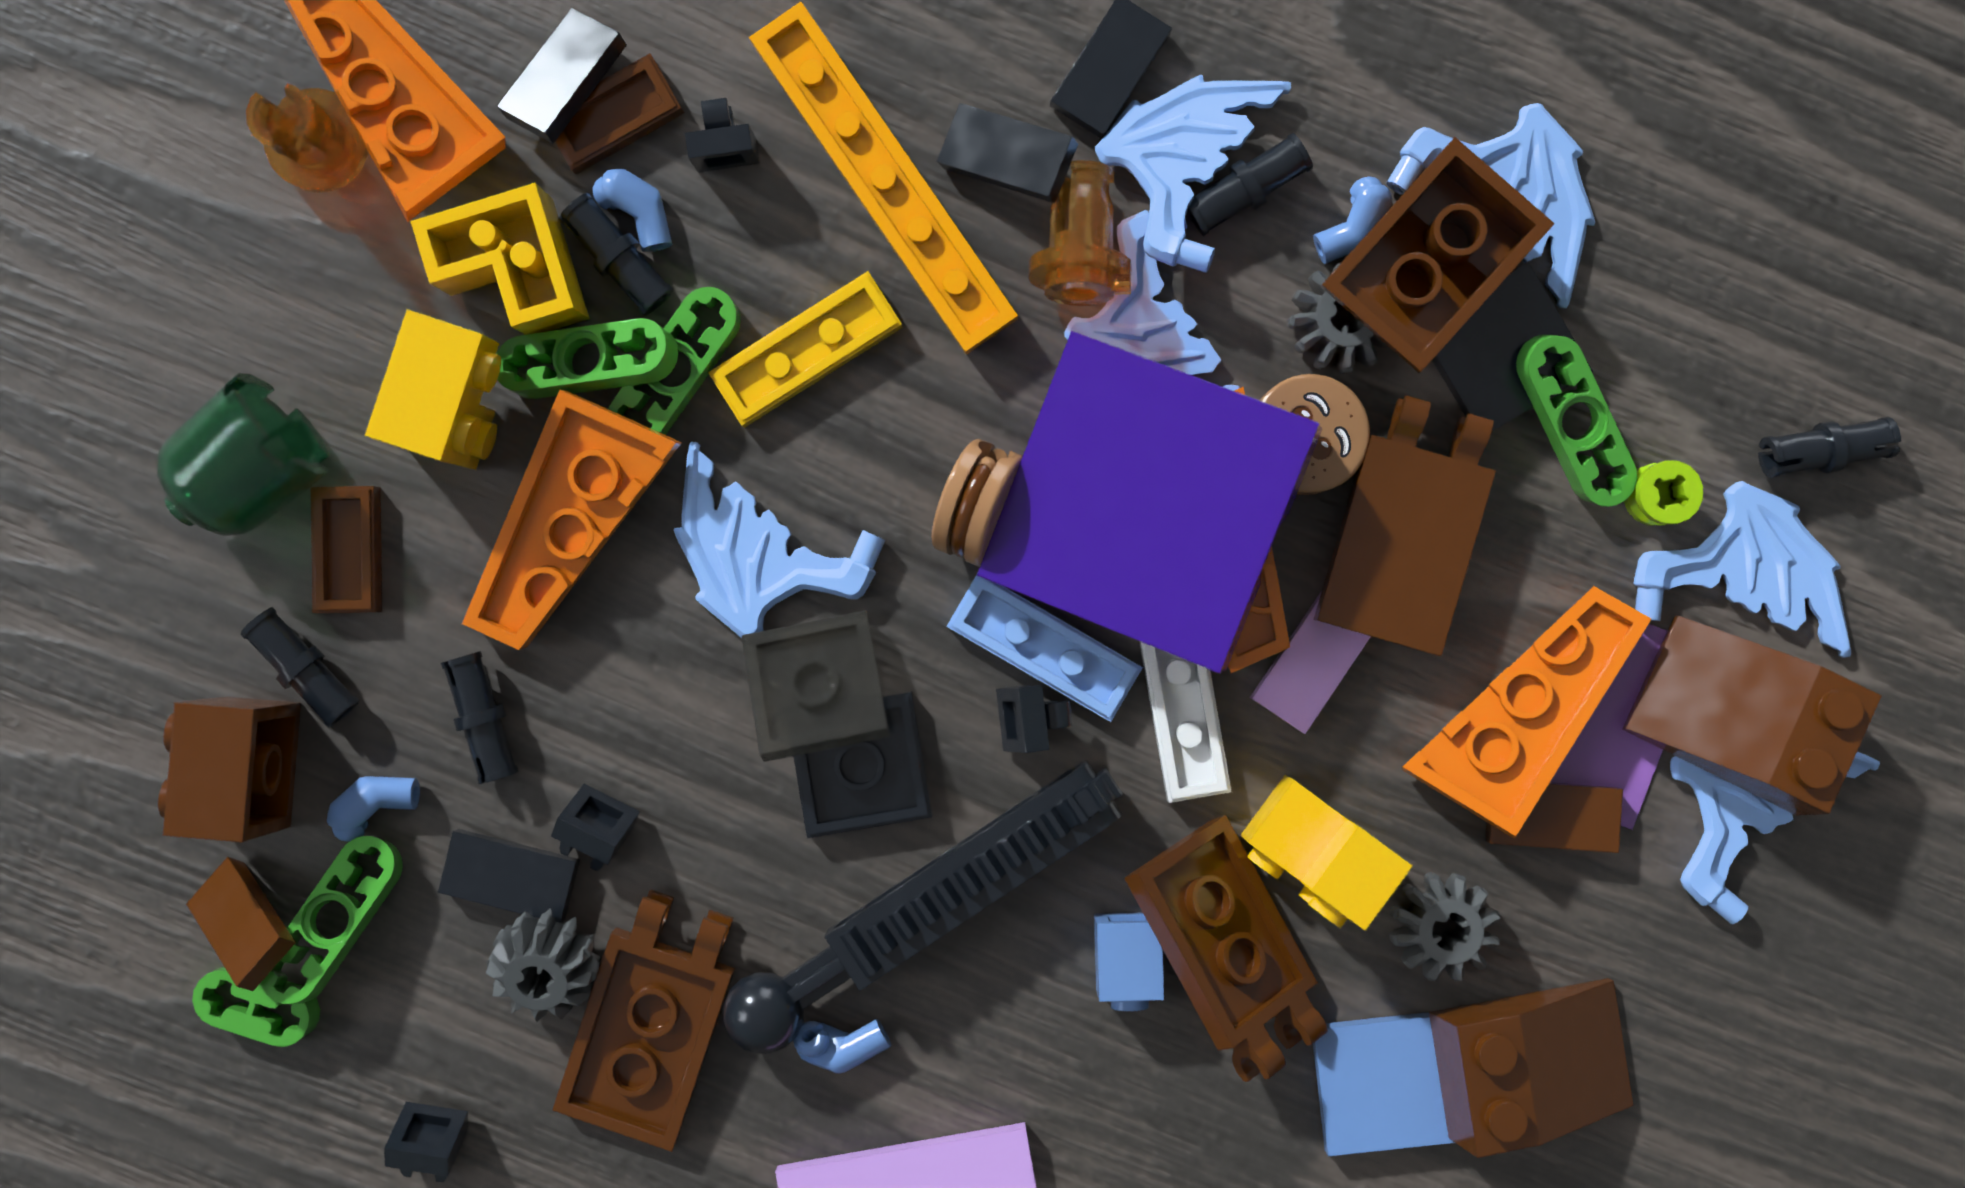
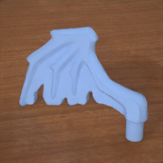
[1095,75,1291,273]
[1386,103,1595,309]
[1064,210,1240,391]
[674,442,885,640]
[1633,481,1851,658]
[1670,751,1880,924]

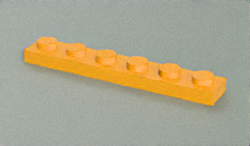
[749,2,1018,355]

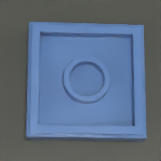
[1313,1012,1455,1156]

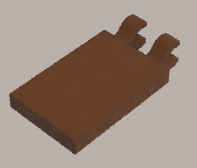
[1313,395,1496,656]
[1124,815,1328,1082]
[552,889,736,1152]

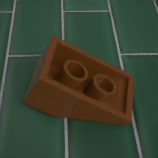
[1320,137,1555,373]
[1622,615,1882,816]
[1429,978,1634,1158]

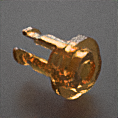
[246,83,368,193]
[1028,160,1132,306]

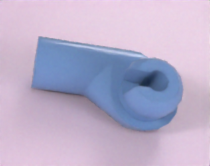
[592,169,672,252]
[1313,176,1393,264]
[327,776,420,842]
[793,1018,892,1073]

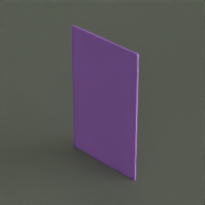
[1550,624,1667,830]

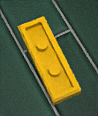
[708,271,903,428]

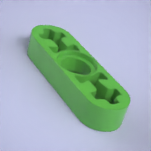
[608,287,741,435]
[496,318,678,399]
[1516,334,1637,507]
[261,836,403,1004]

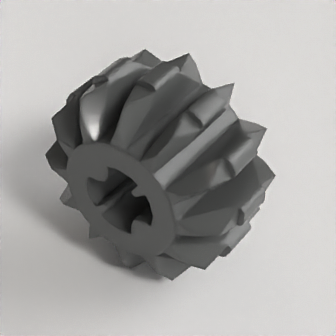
[1287,263,1388,374]
[1389,872,1500,982]
[486,908,600,1023]

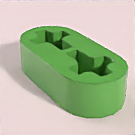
[192,967,320,1047]

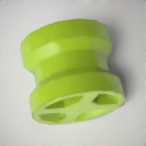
[1624,460,1703,526]

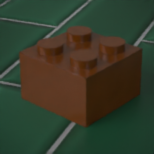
[158,696,301,842]

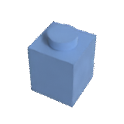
[1094,912,1164,1011]

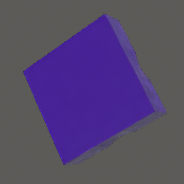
[977,330,1322,673]

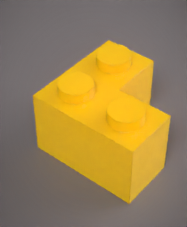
[410,183,590,335]
[365,309,501,470]
[1240,775,1413,930]

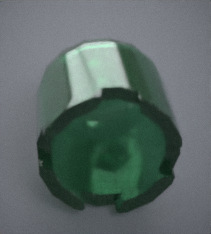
[156,373,330,536]

